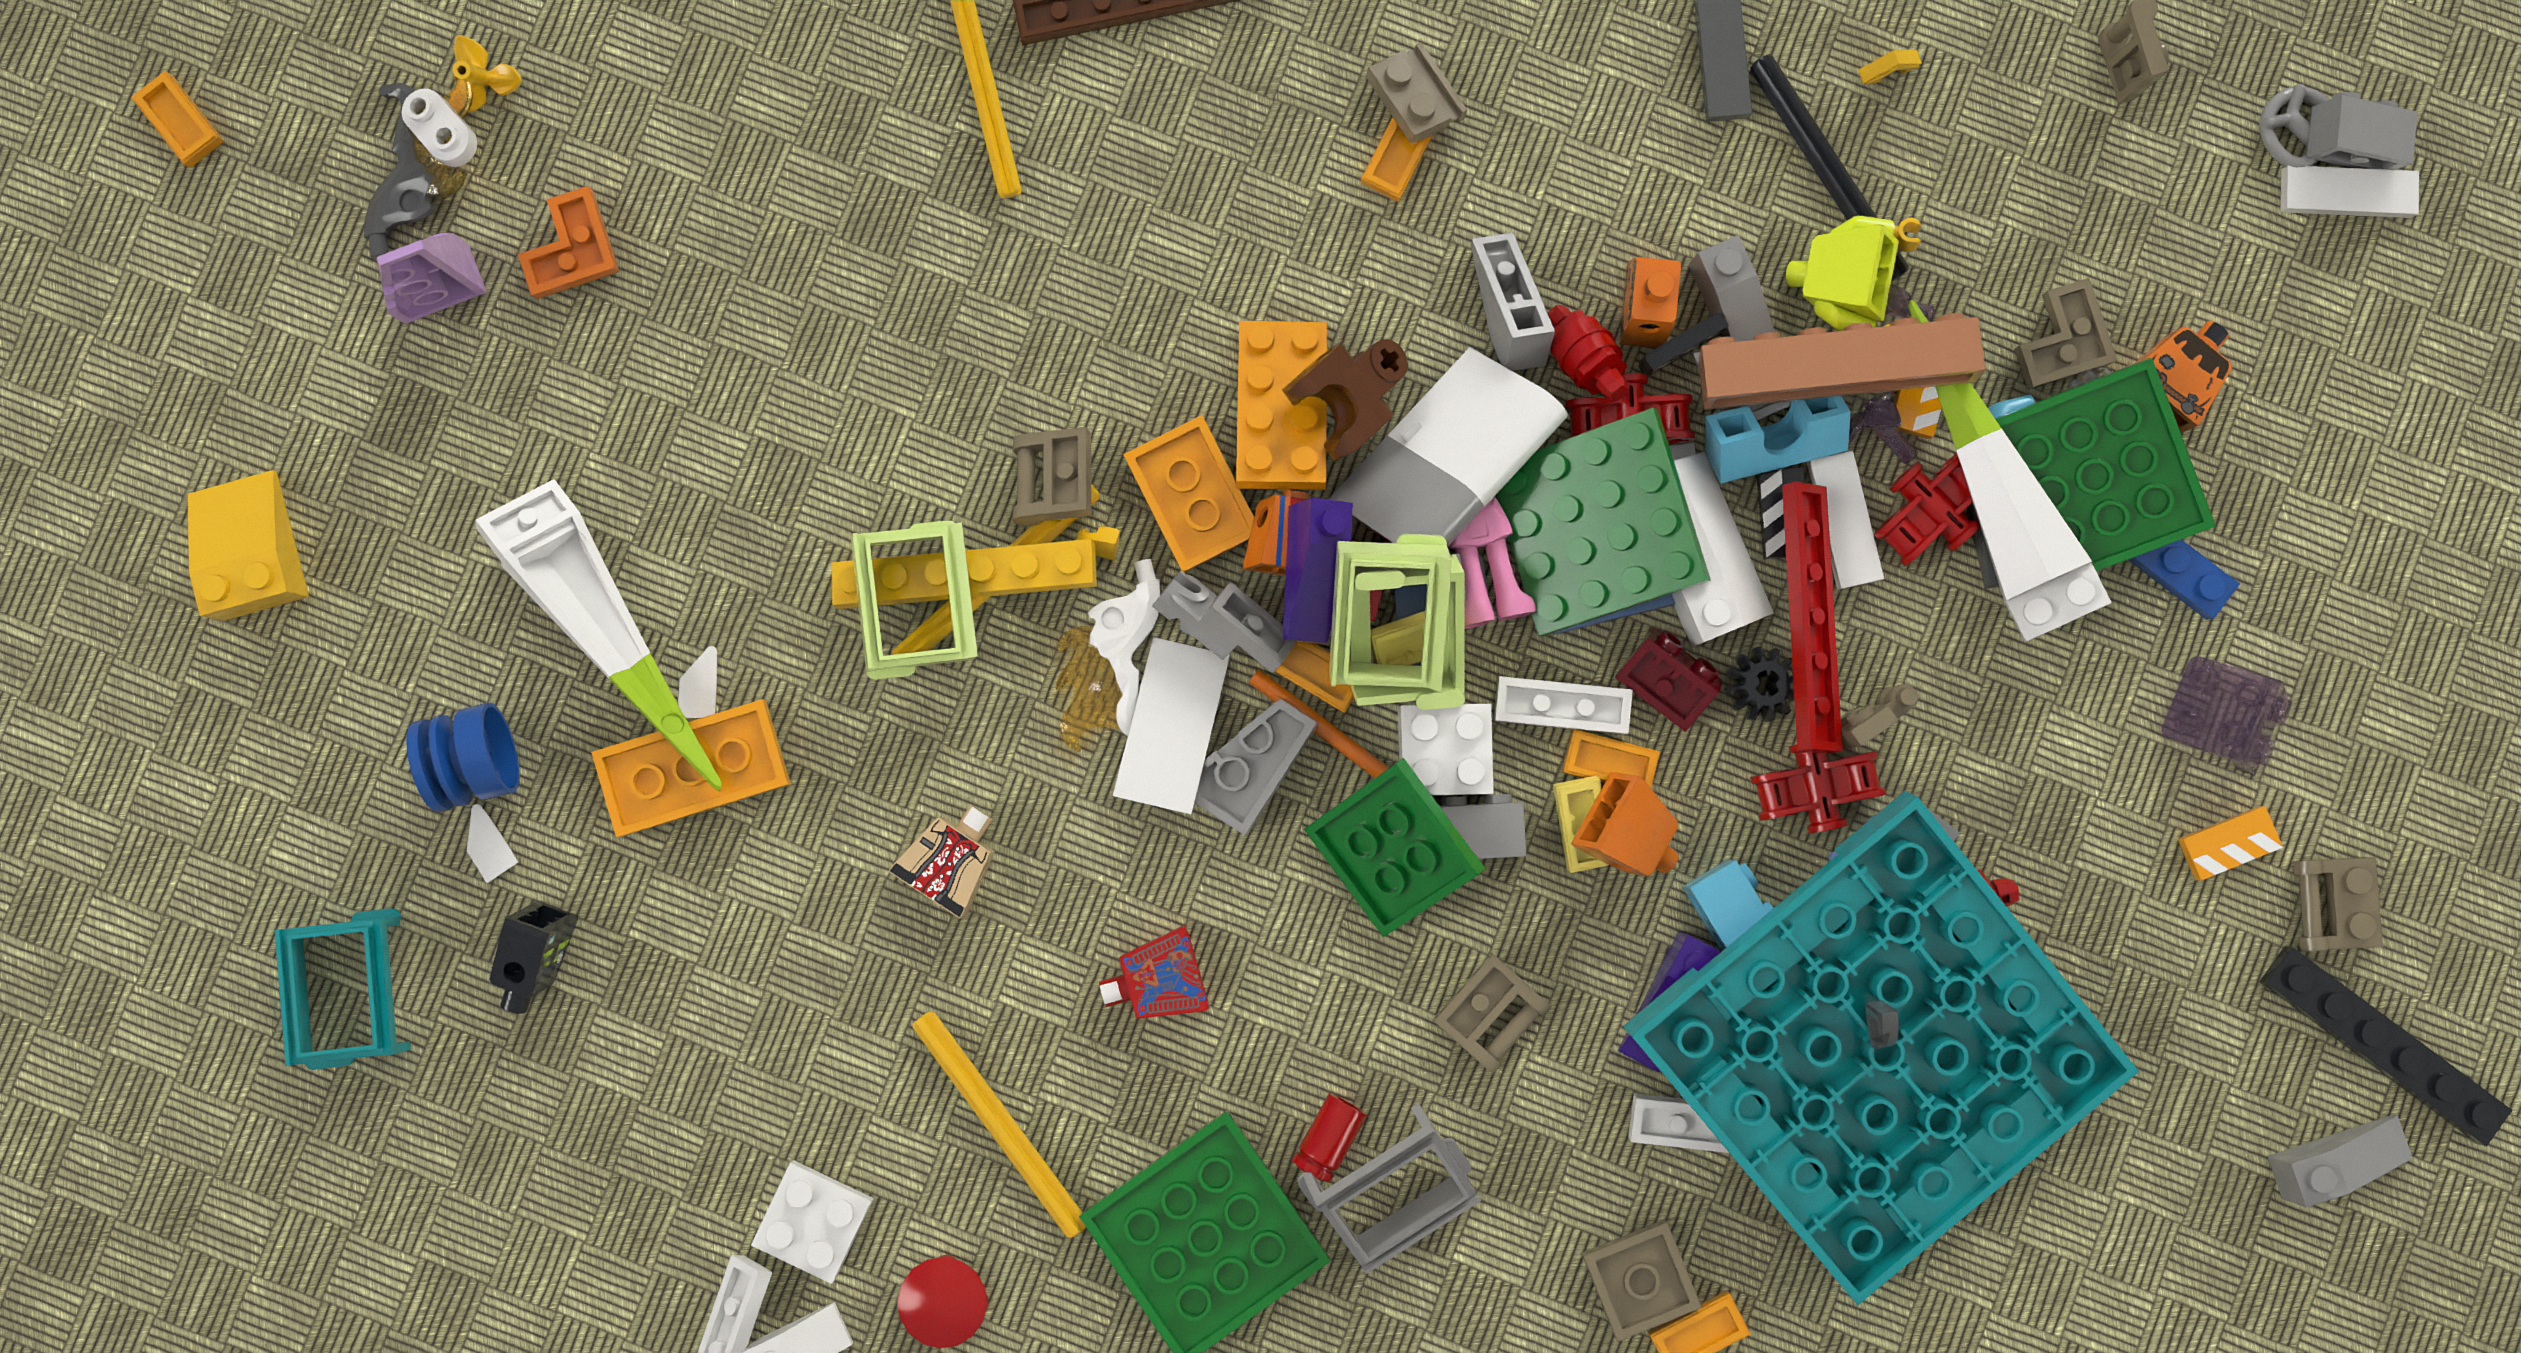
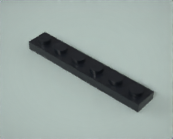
[2259,946,2512,1146]

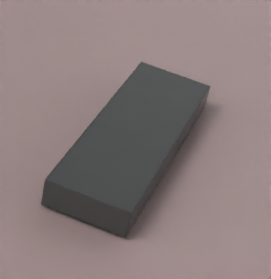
[1694,0,1752,122]

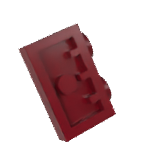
[1615,627,1723,732]

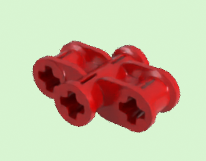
[1565,373,1695,444]
[1873,452,1980,566]
[1750,744,1887,834]

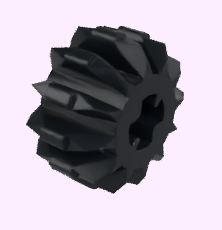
[1724,647,1794,722]

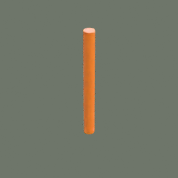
[1248,669,1390,778]

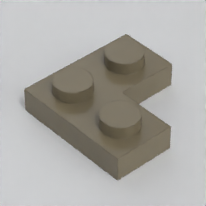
[2014,278,2118,390]

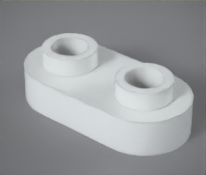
[402,88,477,167]

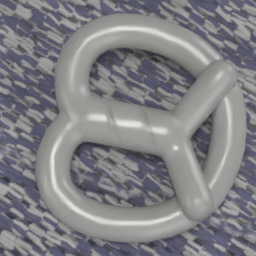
[2259,84,2330,168]

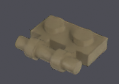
[1841,684,1919,749]

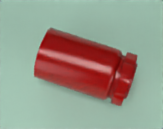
[1292,1093,1368,1183]

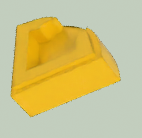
[1858,50,1922,85]
[1075,526,1120,561]

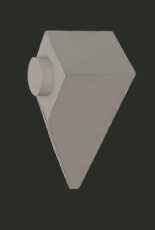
[1471,232,1555,371]
[1688,235,1775,342]
[2267,1114,2413,1208]

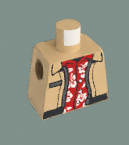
[888,805,995,919]

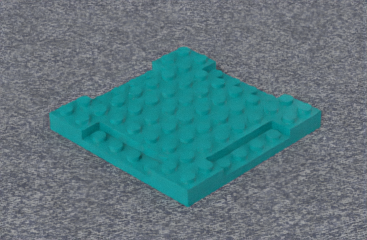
[1623,791,2139,1305]

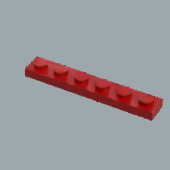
[1782,482,1843,753]

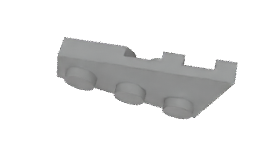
[1194,699,1320,836]

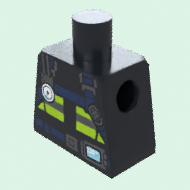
[489,901,579,1014]

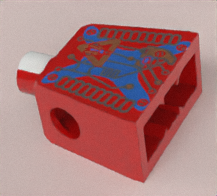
[1099,925,1210,1019]

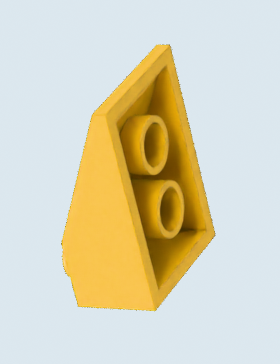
[188,470,309,621]

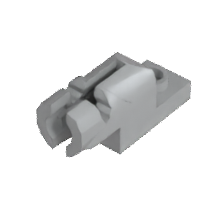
[1152,571,1297,673]

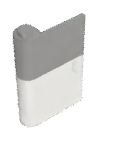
[1329,347,1568,547]

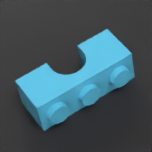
[1705,396,1851,484]

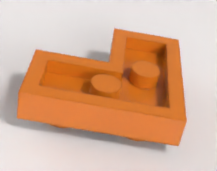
[518,186,620,300]

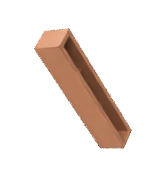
[1698,313,1985,410]

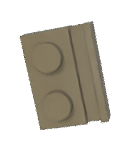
[1366,42,1467,145]

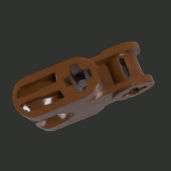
[1282,339,1408,462]

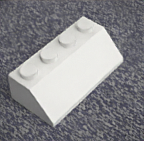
[1672,452,1774,647]

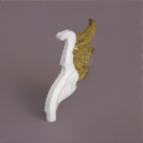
[1056,559,1161,752]

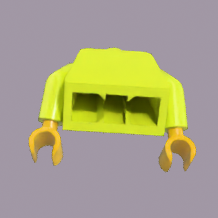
[1786,216,1921,331]

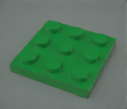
[1304,758,1485,937]

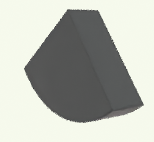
[1865,1000,1899,1049]

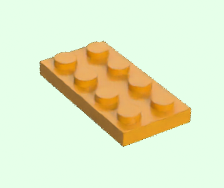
[1236,321,1327,490]
[591,699,791,838]

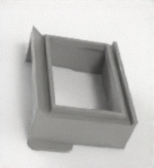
[1297,1103,1481,1274]

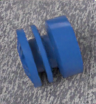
[406,702,520,812]

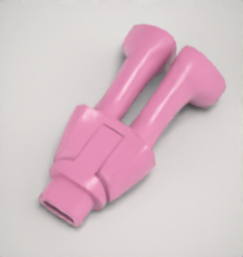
[1448,496,1537,629]

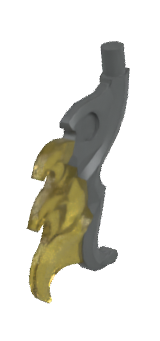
[364,75,473,260]

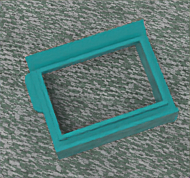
[274,908,411,1070]

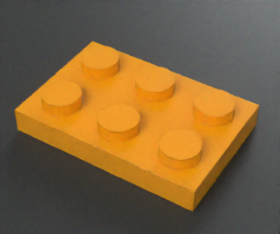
[1123,415,1254,573]

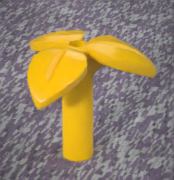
[452,35,522,113]

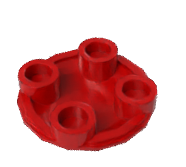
[897,1255,989,1349]

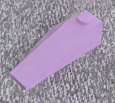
[377,233,487,324]

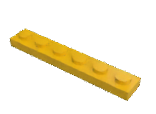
[832,539,1097,609]

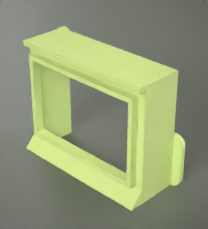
[851,521,978,680]
[1329,534,1452,692]
[1349,554,1465,710]

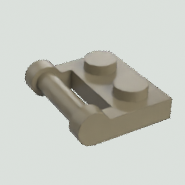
[2099,0,2169,104]
[1013,427,1091,526]
[2293,857,2383,951]
[1433,953,1552,1074]

